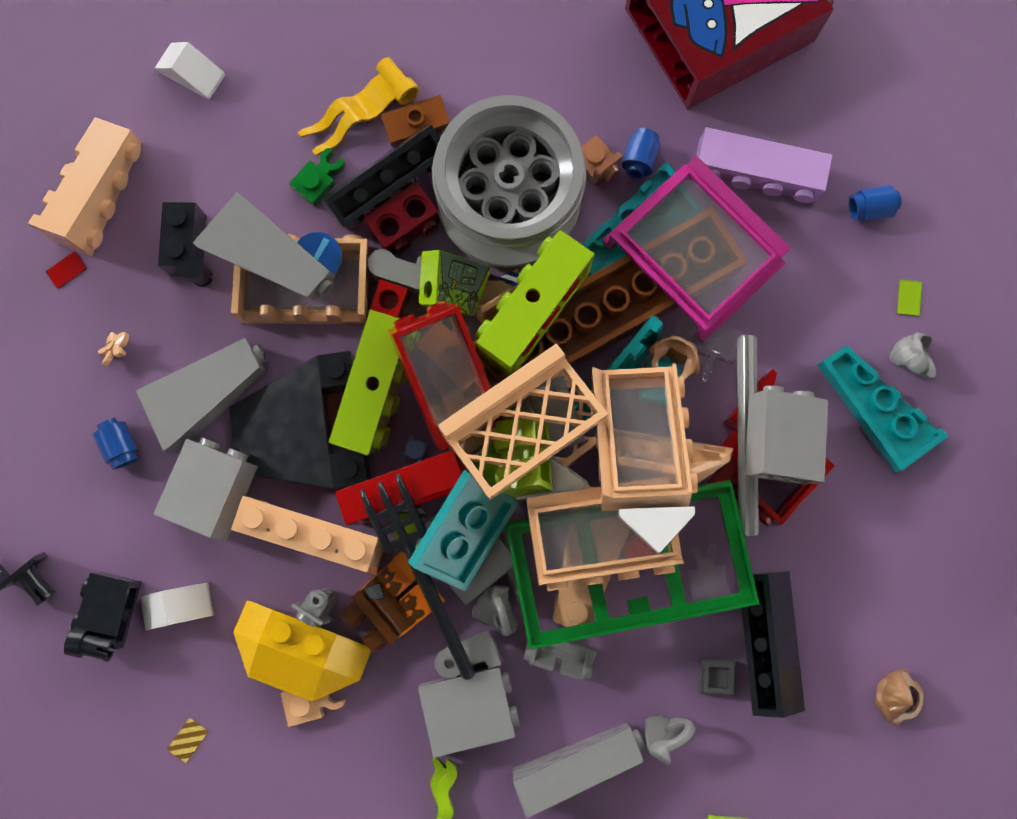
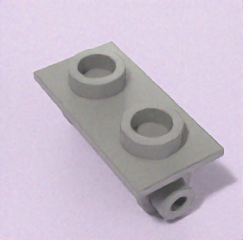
[291,588,337,627]
[523,631,598,681]

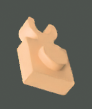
[280,691,346,727]

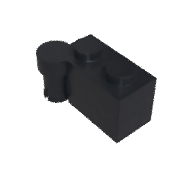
[158,202,213,287]
[64,572,142,662]

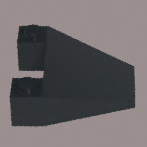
[229,351,371,491]

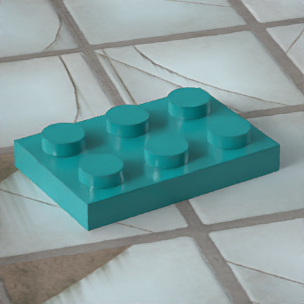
[408,470,520,591]

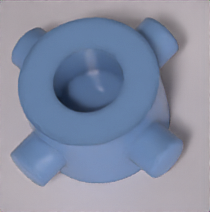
[402,436,430,462]

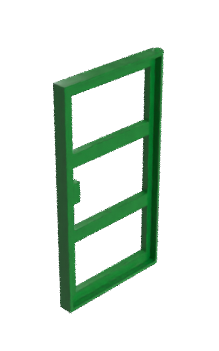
[505,480,759,650]

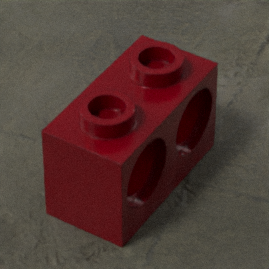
[363,181,440,255]

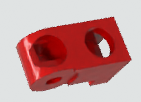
[365,279,412,324]

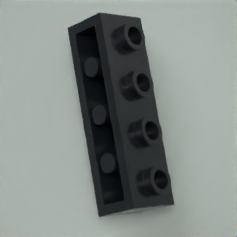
[321,125,440,229]
[742,571,805,718]

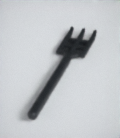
[360,474,475,680]

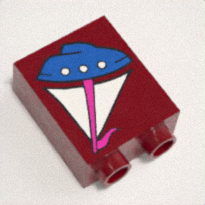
[625,0,834,110]

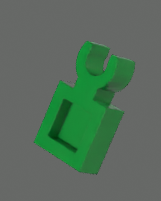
[289,148,346,207]

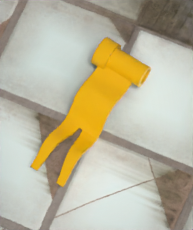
[297,57,420,156]

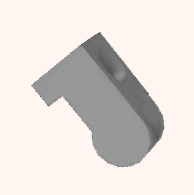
[367,249,421,296]
[434,629,503,678]

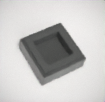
[699,658,736,696]

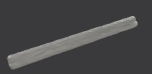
[737,335,759,537]

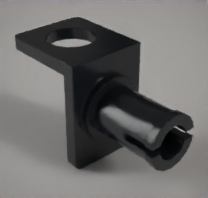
[0,552,56,606]

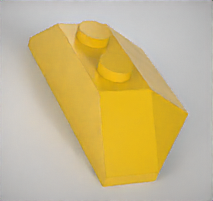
[233,600,372,702]

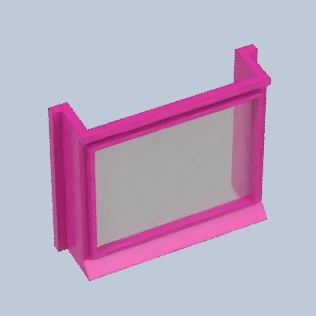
[602,155,791,343]

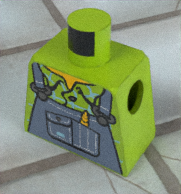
[419,250,491,332]

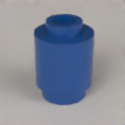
[622,128,661,179]
[848,185,901,222]
[93,418,138,470]

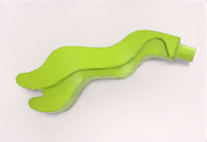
[430,757,457,819]

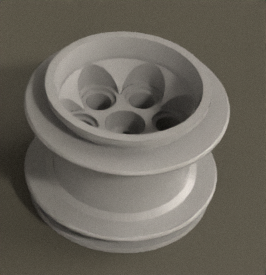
[432,95,586,267]

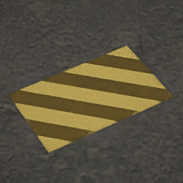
[167,718,209,763]

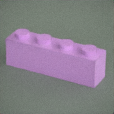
[697,127,832,203]

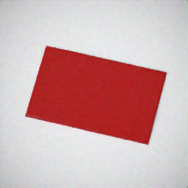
[45,251,87,289]

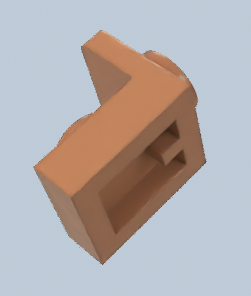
[581,135,623,186]

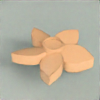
[97,332,129,367]

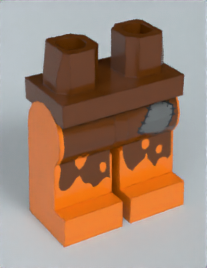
[341,551,446,653]

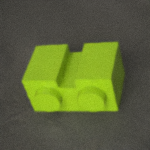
[493,418,553,498]

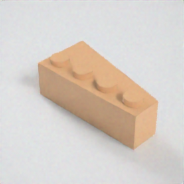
[28,117,142,257]

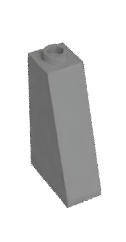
[193,192,335,301]
[136,338,267,454]
[513,722,645,818]

